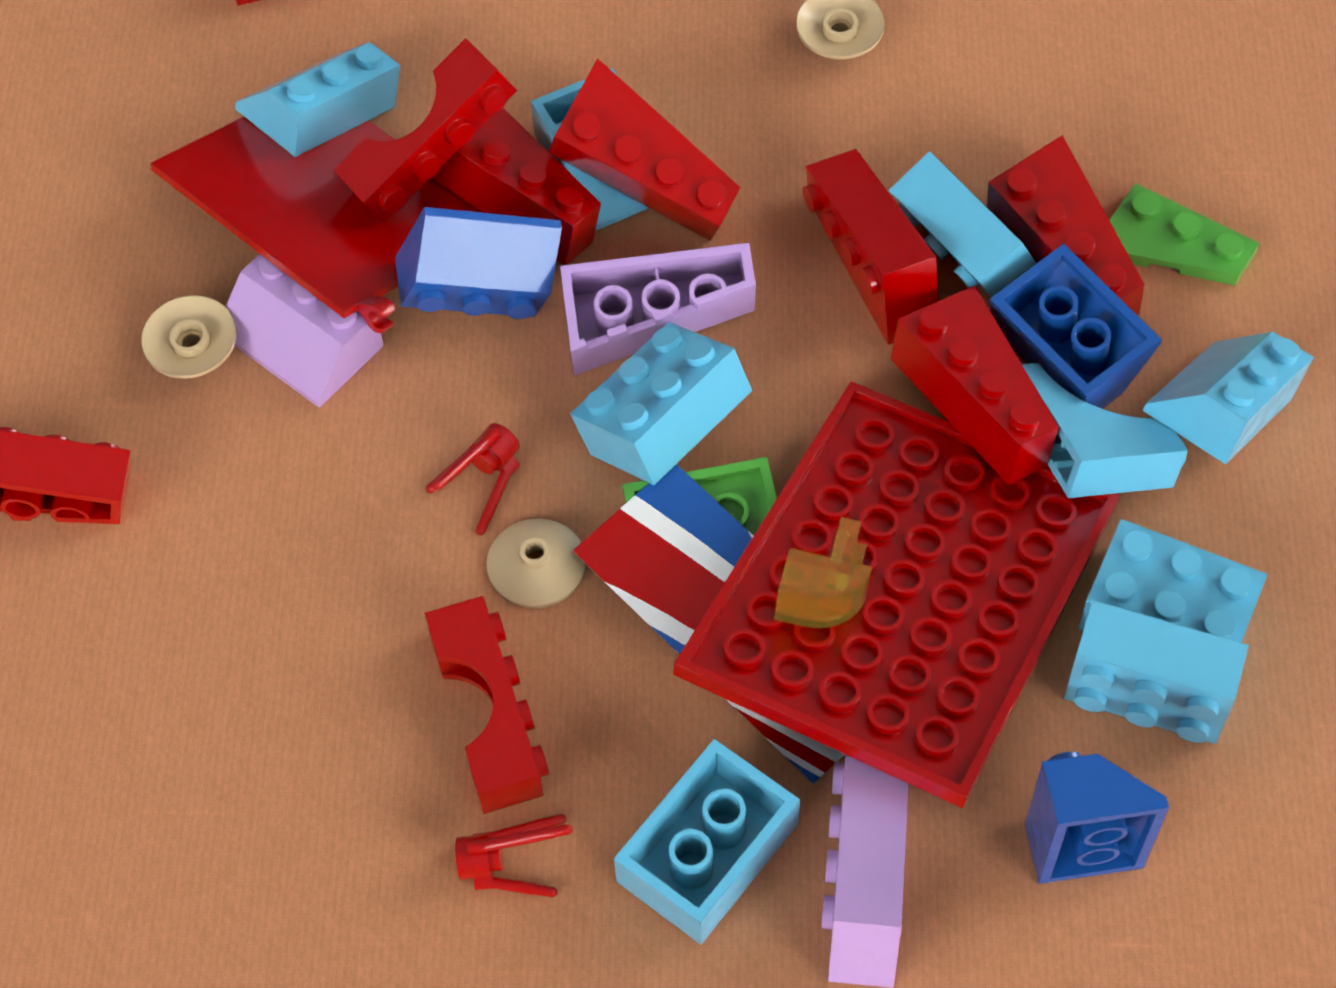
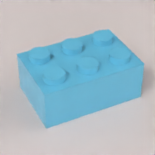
[570,322,752,485]
[1078,519,1268,643]
[1064,600,1249,744]
[614,739,800,945]

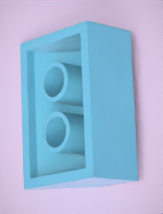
[235,42,400,157]
[888,151,1037,297]
[1142,331,1314,464]

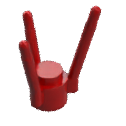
[426,423,520,535]
[455,814,572,897]

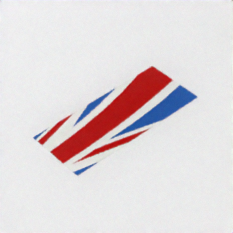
[573,464,845,783]

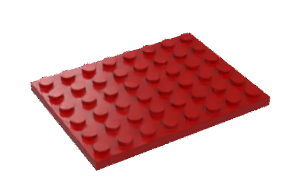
[673,381,1121,809]

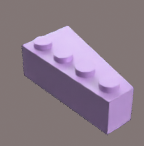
[560,243,756,376]
[821,754,908,988]

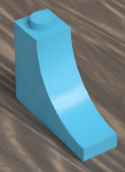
[1022,363,1188,498]

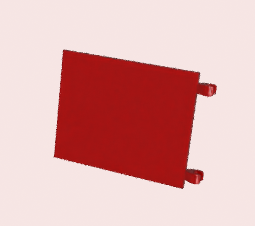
[151,116,483,333]

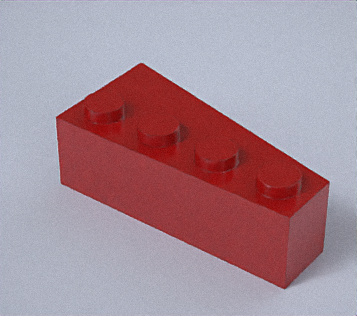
[549,58,741,241]
[431,108,601,265]
[987,135,1145,315]
[803,149,938,345]
[890,285,1059,485]
[0,427,131,524]

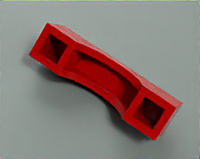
[334,38,517,222]
[424,596,549,814]

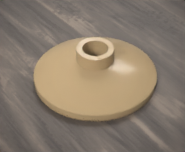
[796,0,885,59]
[141,295,237,379]
[487,518,586,609]

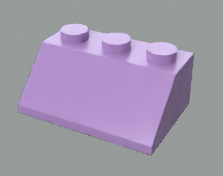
[226,254,384,408]

